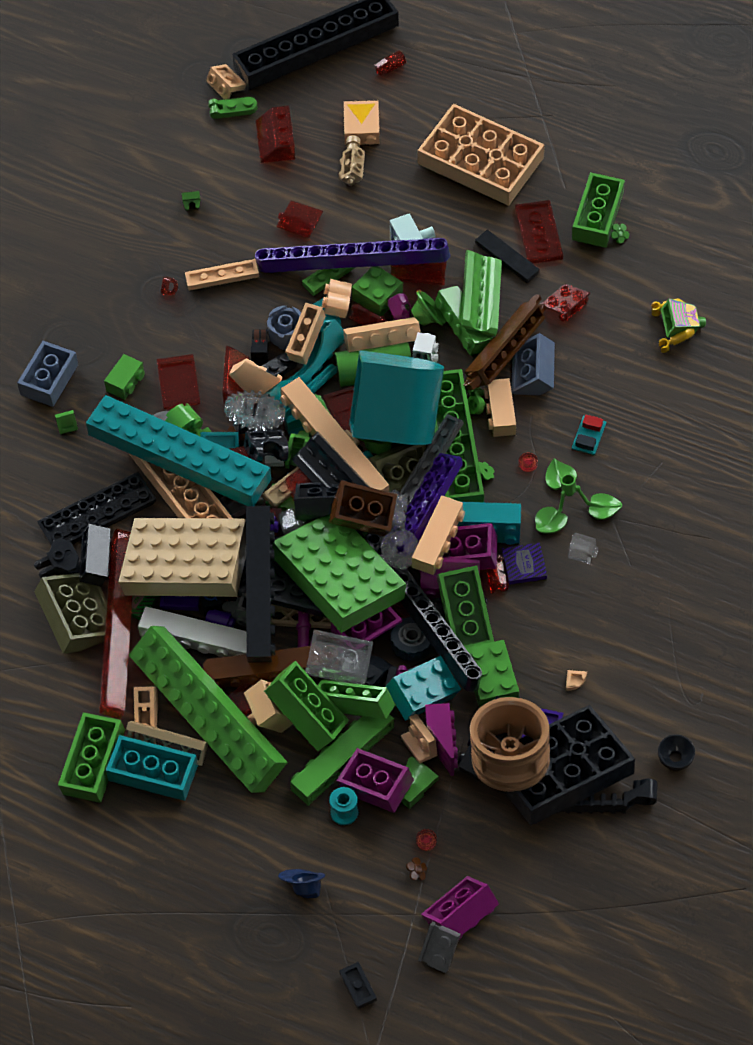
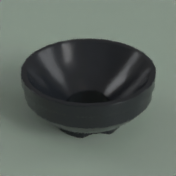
[658,735,695,770]

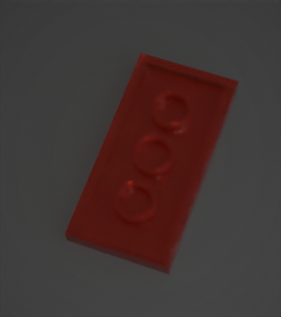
[515,200,563,264]

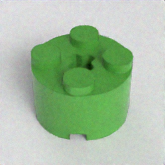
[165,403,203,434]

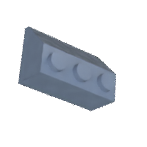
[511,333,555,395]

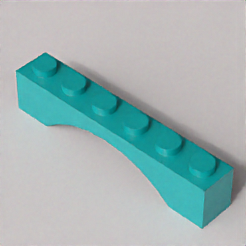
[260,319,344,411]

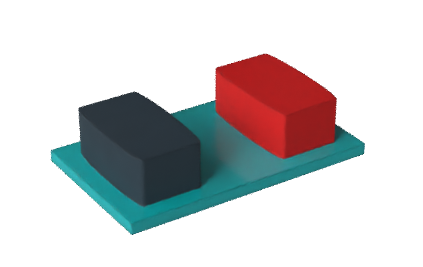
[571,415,607,455]

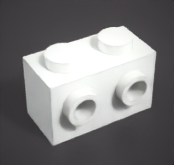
[413,332,439,363]

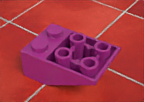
[425,703,458,776]

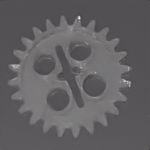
[224,390,286,431]

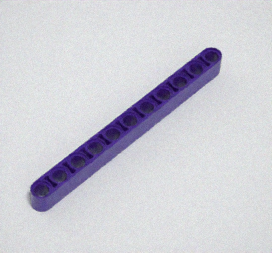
[255,238,450,273]

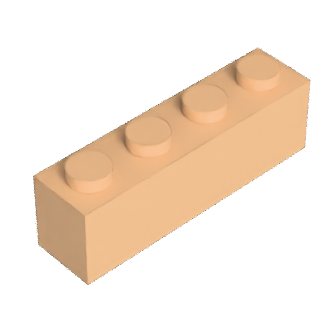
[343,317,420,352]
[412,495,465,575]

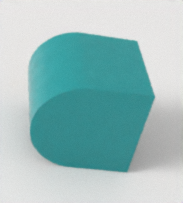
[349,350,444,445]

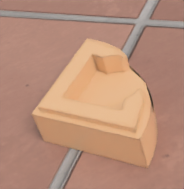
[566,670,587,691]

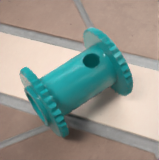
[329,787,359,825]

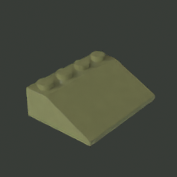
[34,573,122,653]

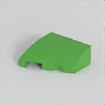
[401,756,438,809]

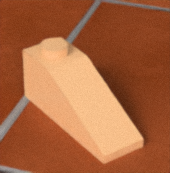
[134,686,158,744]

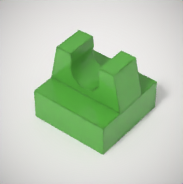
[182,191,200,210]
[55,410,78,434]

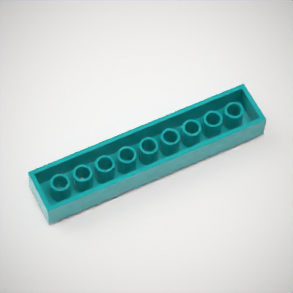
[86,395,272,506]

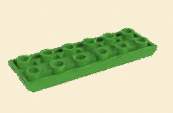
[460,250,502,337]

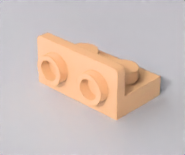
[206,64,246,100]
[401,714,437,763]

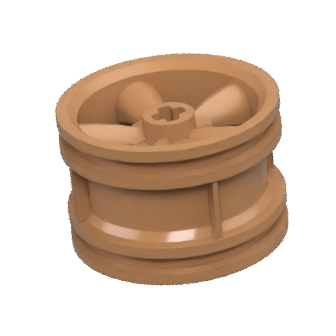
[470,697,550,791]

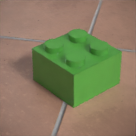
[352,266,403,318]

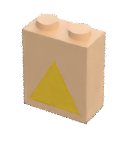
[344,100,380,145]

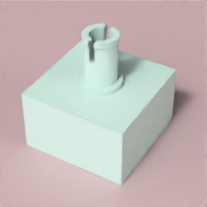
[390,213,435,268]

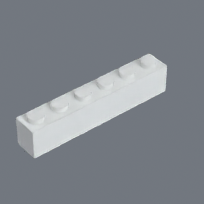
[138,607,247,657]

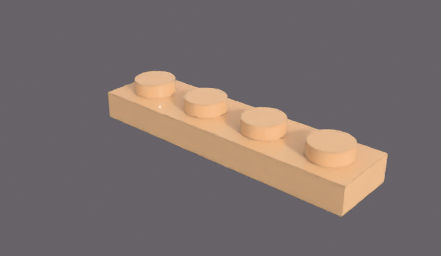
[185,259,259,291]

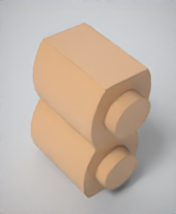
[322,279,352,318]

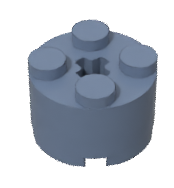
[267,306,301,350]

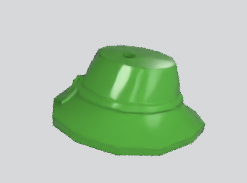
[411,290,446,326]

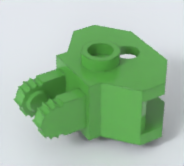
[285,430,310,469]

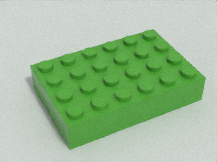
[272,514,406,633]

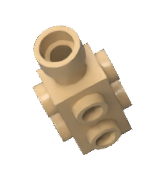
[339,136,365,186]

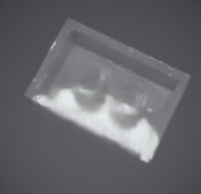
[305,630,373,685]

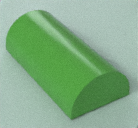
[334,342,411,387]

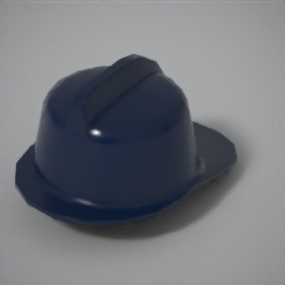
[279,869,325,898]

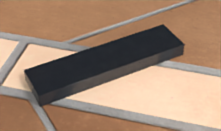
[475,229,540,283]

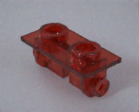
[348,304,388,326]
[487,554,509,594]

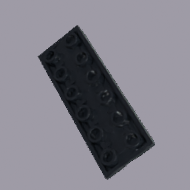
[292,431,370,538]
[37,471,156,546]

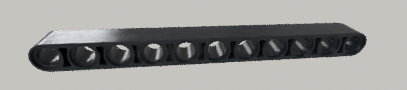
[365,533,482,692]

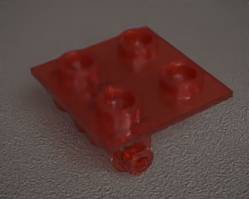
[276,200,323,238]
[541,284,590,321]

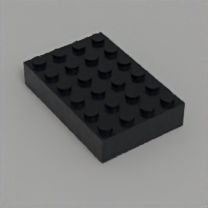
[492,705,635,826]

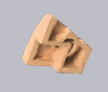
[229,358,283,400]

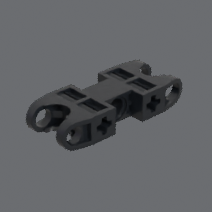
[231,402,289,462]

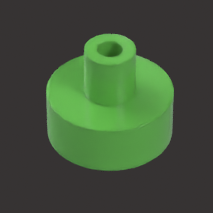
[468,396,486,414]

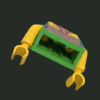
[651,298,706,353]

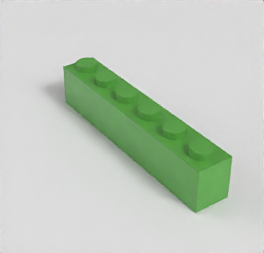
[290,715,394,806]

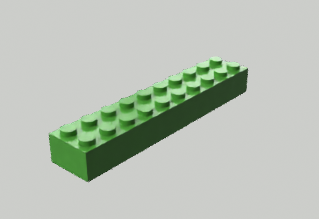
[129,626,288,793]

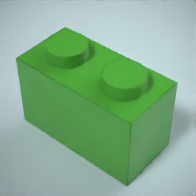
[104,354,145,400]

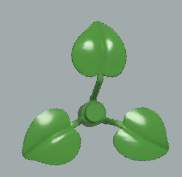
[535,458,623,534]

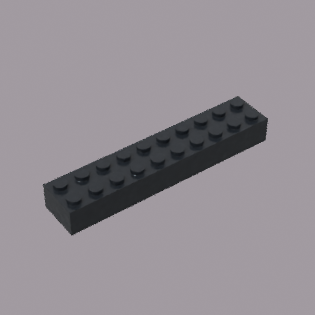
[232,0,399,90]

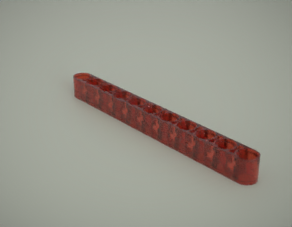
[100,529,132,719]

